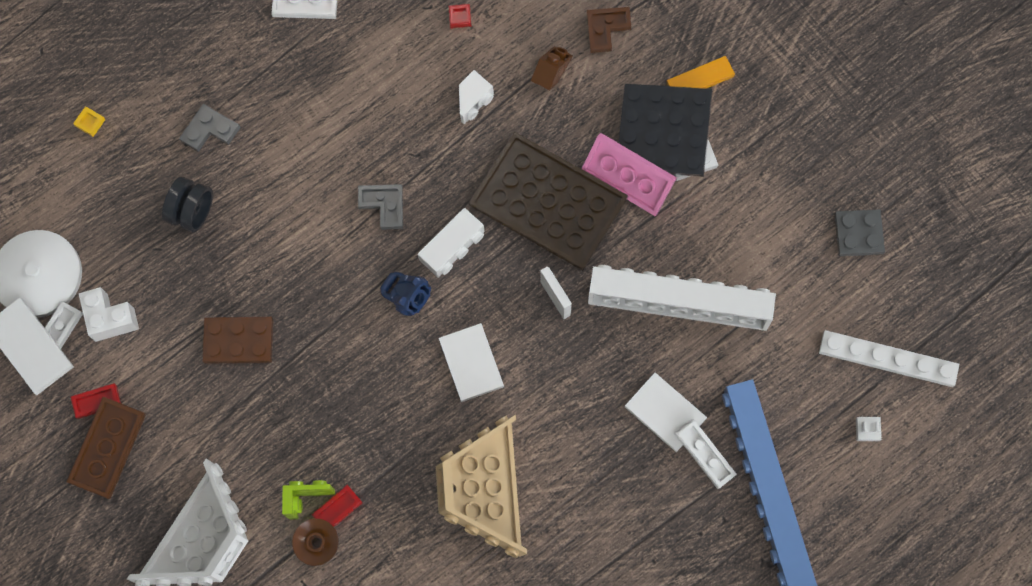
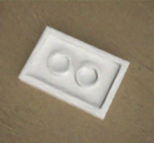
[272,0,337,19]
[439,323,504,402]
[625,373,707,453]

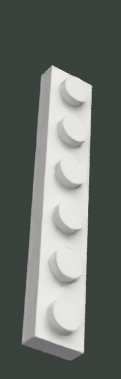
[819,330,959,387]

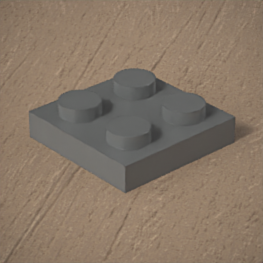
[834,209,885,257]

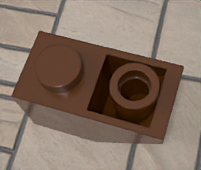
[531,46,573,91]

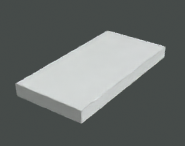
[0,298,74,395]

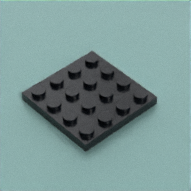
[618,84,713,177]

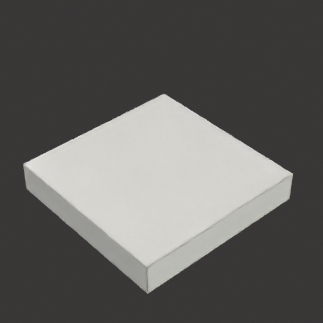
[540,267,572,319]

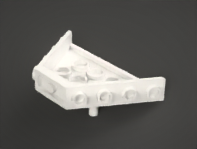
[127,459,248,586]

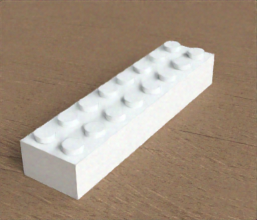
[588,265,776,331]

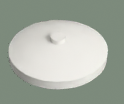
[0,230,82,318]

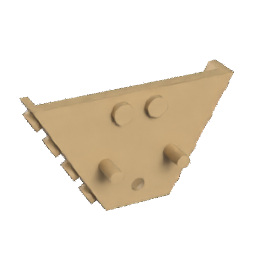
[436,415,527,558]

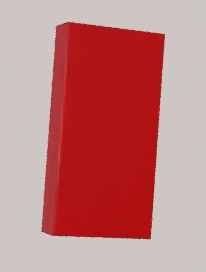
[71,383,121,419]
[312,484,363,527]

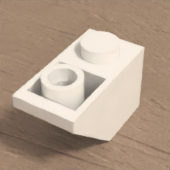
[459,70,494,124]

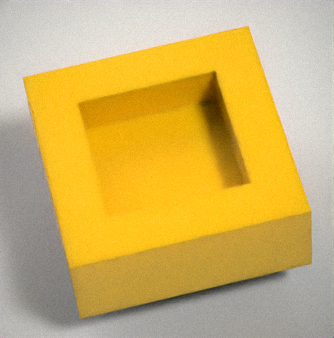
[73,106,105,137]

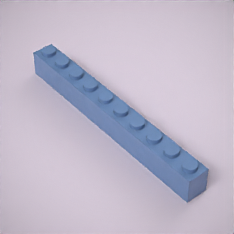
[722,379,817,586]

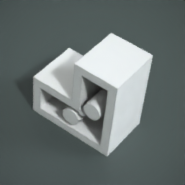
[79,287,139,342]

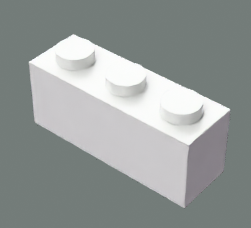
[418,208,485,277]

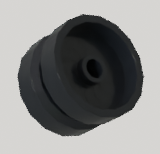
[162,177,213,233]

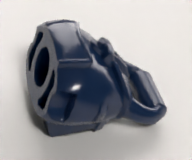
[380,272,431,316]

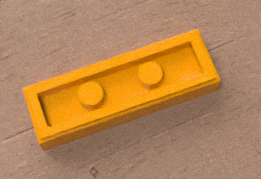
[666,56,735,88]

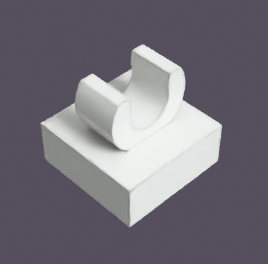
[856,417,882,441]

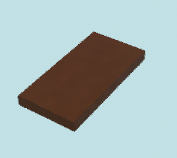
[66,397,147,499]

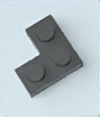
[179,104,241,152]
[358,184,403,230]

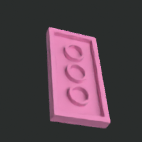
[582,133,677,216]

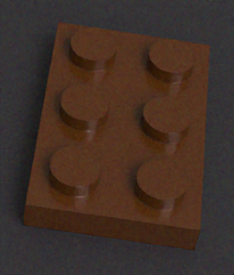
[203,317,273,363]

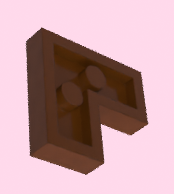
[587,7,632,53]

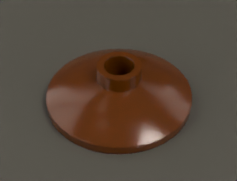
[292,519,339,566]

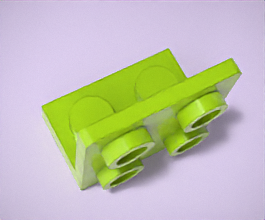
[282,480,335,520]

